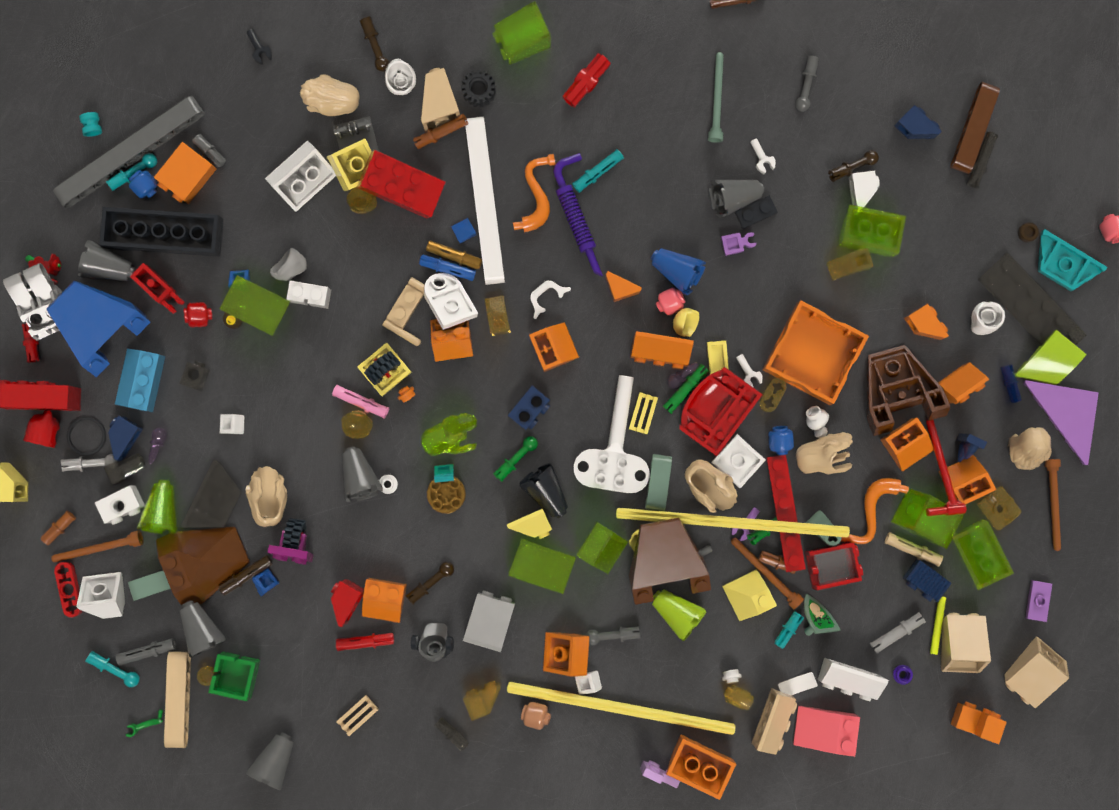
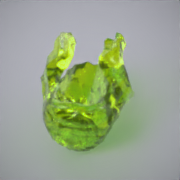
[421,413,477,456]

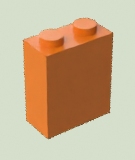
[154,142,216,204]

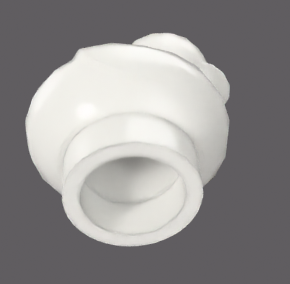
[806,406,829,438]

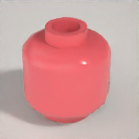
[1099,214,1119,244]
[656,287,686,316]

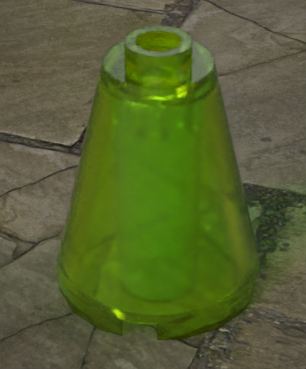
[137,480,177,534]

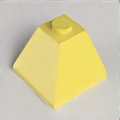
[507,508,552,539]
[722,569,777,621]

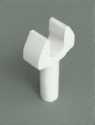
[750,139,775,174]
[736,354,762,388]

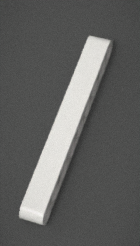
[465,116,505,285]

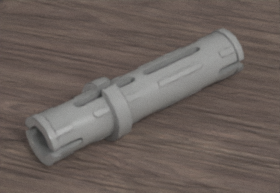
[870,612,926,654]

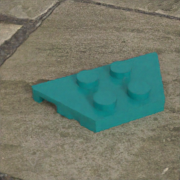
[1038,229,1108,291]

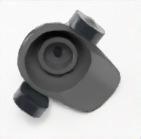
[411,623,454,662]

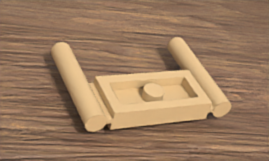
[382,277,425,346]

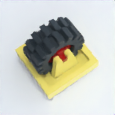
[357,343,412,397]

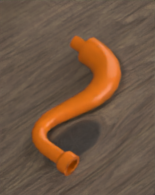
[513,154,555,233]
[841,478,909,544]

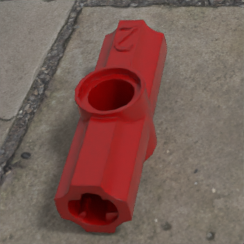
[562,53,611,108]

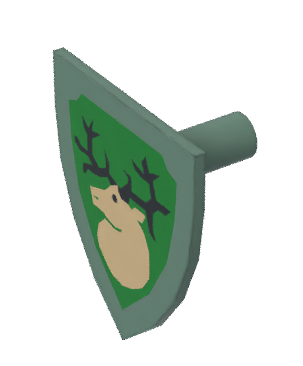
[804,594,841,636]

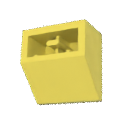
[0,463,28,502]

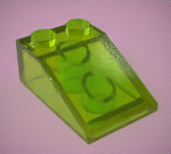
[219,275,290,336]
[508,538,576,594]

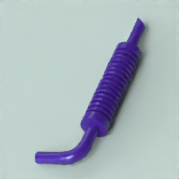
[553,153,603,276]

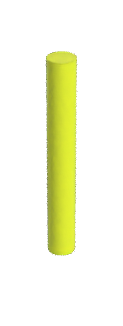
[930,596,946,655]

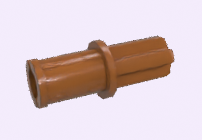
[41,510,76,545]
[759,551,796,574]

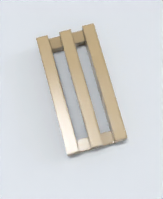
[336,695,379,736]

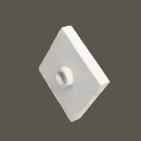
[711,434,765,488]

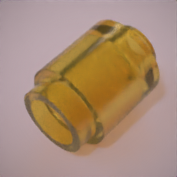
[723,684,754,710]

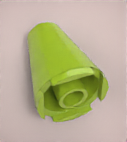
[652,590,706,641]

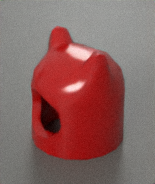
[23,410,60,448]

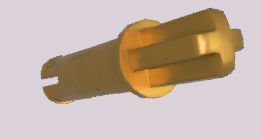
[426,240,482,269]

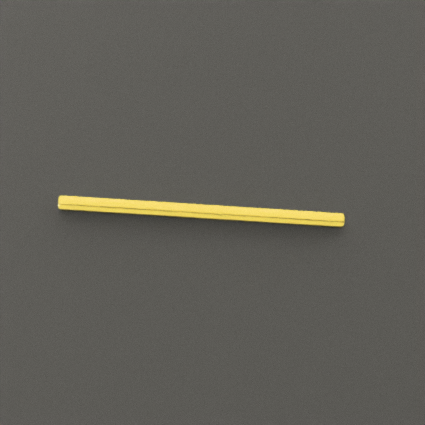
[616,508,850,537]
[507,682,736,735]

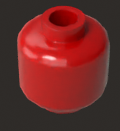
[184,302,212,328]

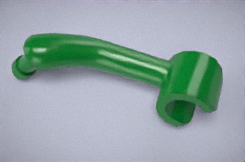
[125,709,163,737]

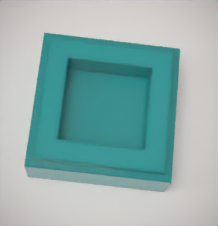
[434,464,454,483]

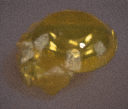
[346,187,377,214]
[341,410,373,439]

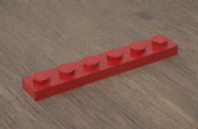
[767,455,806,572]

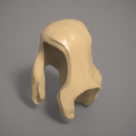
[300,75,360,116]
[1008,427,1052,470]
[796,432,853,474]
[685,460,738,513]
[245,466,287,527]

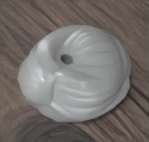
[270,248,307,281]

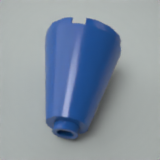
[651,248,706,295]

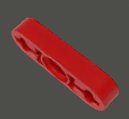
[54,562,82,617]

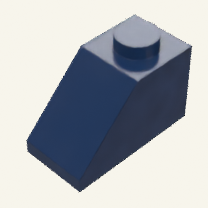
[108,416,144,461]

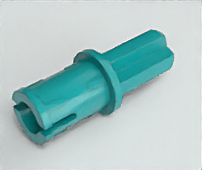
[774,611,804,649]

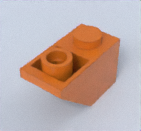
[904,304,949,340]

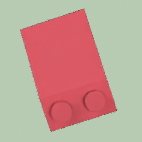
[793,706,860,757]

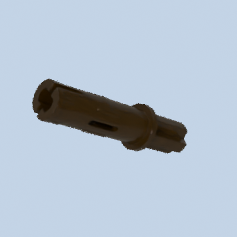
[218,555,273,595]

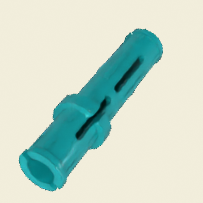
[572,149,624,193]

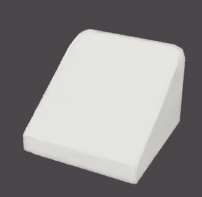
[220,414,244,434]
[575,671,602,695]

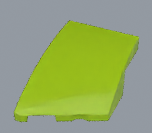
[1014,330,1087,385]

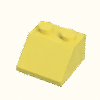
[327,139,372,191]

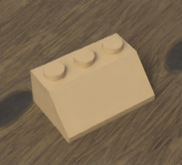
[752,688,797,755]

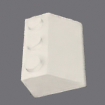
[265,141,336,212]
[818,658,889,701]

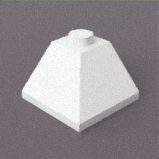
[77,572,125,619]

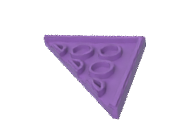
[1023,380,1098,465]

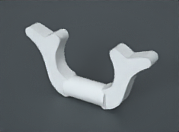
[530,281,571,319]

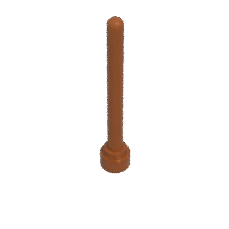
[1044,459,1061,551]
[51,530,144,562]
[731,538,804,610]

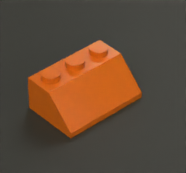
[630,331,694,369]
[666,735,736,800]

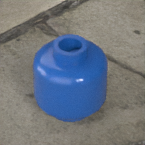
[129,170,158,199]
[768,426,794,455]

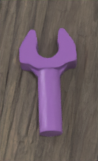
[731,507,760,541]

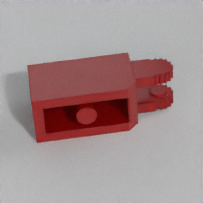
[130,263,185,314]

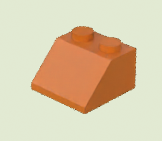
[362,578,407,623]
[543,632,589,676]

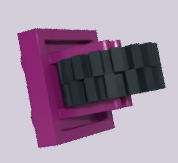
[268,518,313,565]

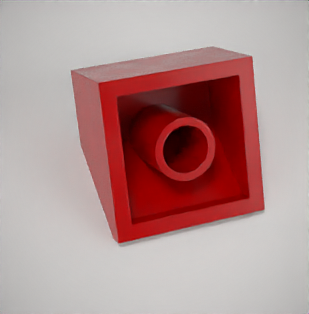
[331,579,364,628]

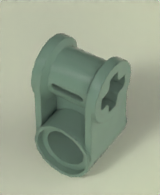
[805,510,842,546]

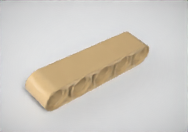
[164,651,191,748]

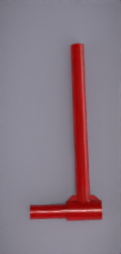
[926,420,967,516]

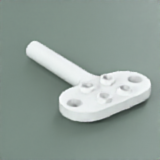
[574,375,650,493]

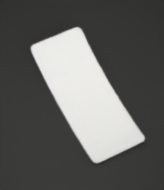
[778,672,818,695]

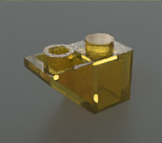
[827,248,873,281]
[485,295,511,336]
[463,681,501,721]

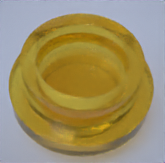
[197,666,217,686]

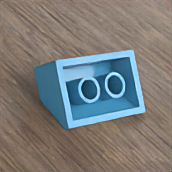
[115,349,165,412]

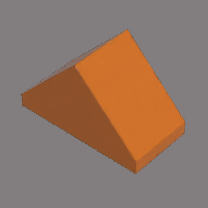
[605,271,642,302]

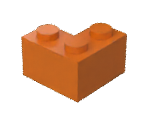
[951,701,1006,744]

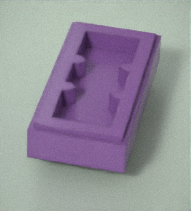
[1025,580,1052,622]

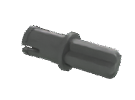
[192,134,226,168]

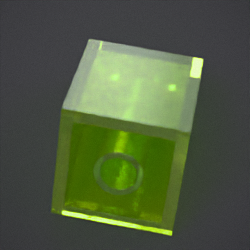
[492,1,551,65]
[891,488,964,549]
[576,521,628,574]

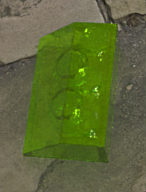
[838,205,906,257]
[952,519,1014,590]

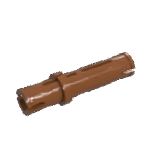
[413,114,469,149]

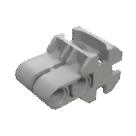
[3,263,62,341]

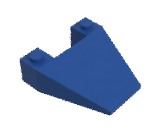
[46,281,150,377]

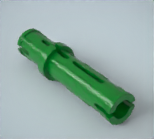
[663,364,710,414]

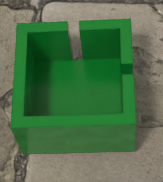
[208,651,260,701]

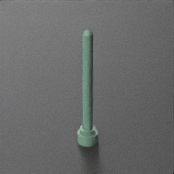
[708,52,723,142]

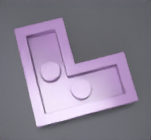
[640,760,680,788]

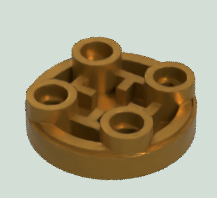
[427,477,466,513]

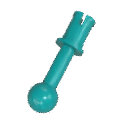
[106,153,157,191]
[85,651,140,687]

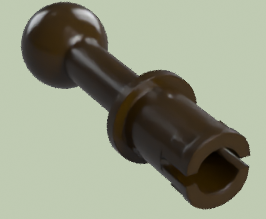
[359,16,390,72]
[828,150,879,182]
[405,562,454,605]

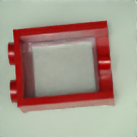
[804,542,863,590]

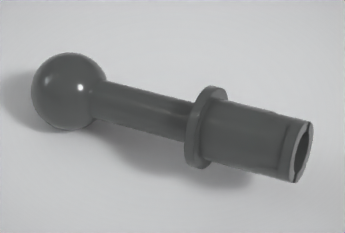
[795,56,819,112]
[585,626,641,645]

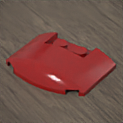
[680,367,763,456]

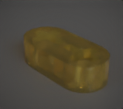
[759,378,787,412]

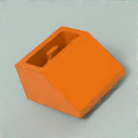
[430,319,473,362]
[529,322,579,372]
[938,362,989,404]
[880,418,934,471]
[938,455,996,505]

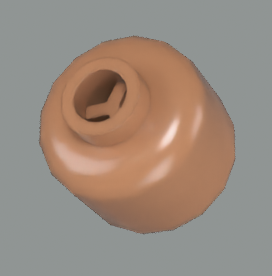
[521,702,551,730]

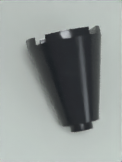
[519,463,568,518]

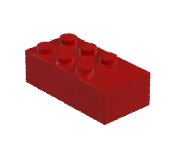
[357,150,445,219]
[0,380,81,411]

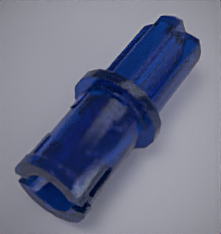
[1000,364,1022,403]

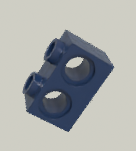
[508,386,550,430]

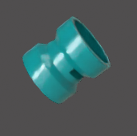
[79,112,102,137]

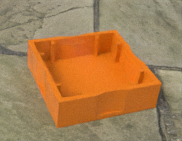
[762,300,869,405]

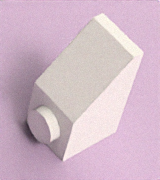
[848,171,879,215]

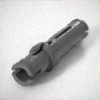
[116,638,176,666]

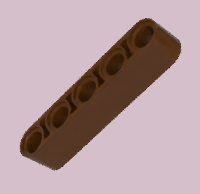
[950,82,1000,174]

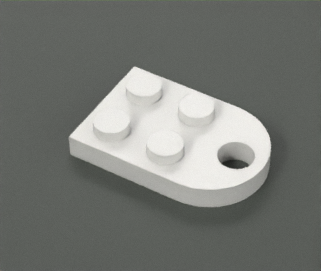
[424,273,478,330]

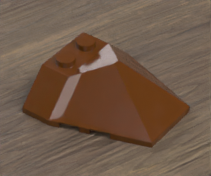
[156,527,250,606]

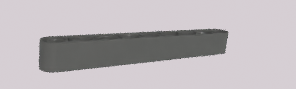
[53,96,204,208]

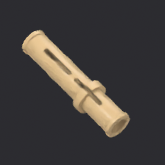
[884,532,943,567]

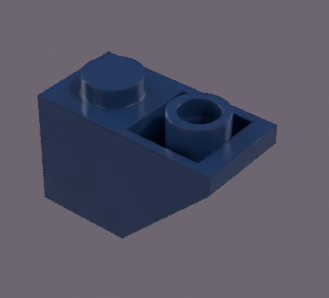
[894,105,942,139]

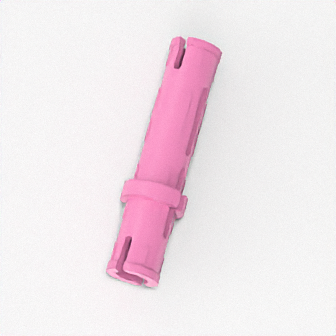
[332,385,389,419]

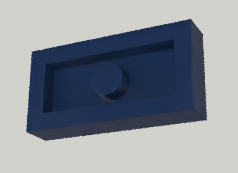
[956,433,987,462]

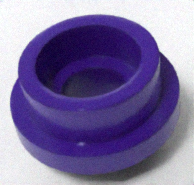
[893,665,913,685]

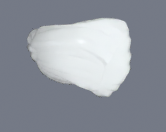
[385,58,416,95]
[971,302,1005,335]

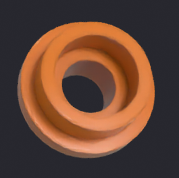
[397,386,415,403]

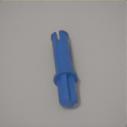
[419,254,476,281]

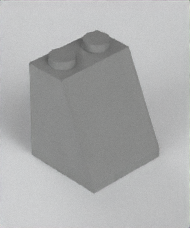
[463,590,515,652]

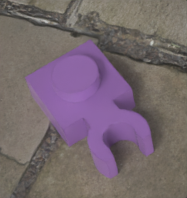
[721,233,756,256]

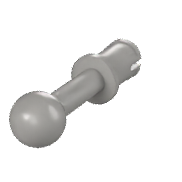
[61,454,120,472]

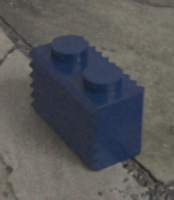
[903,559,951,602]

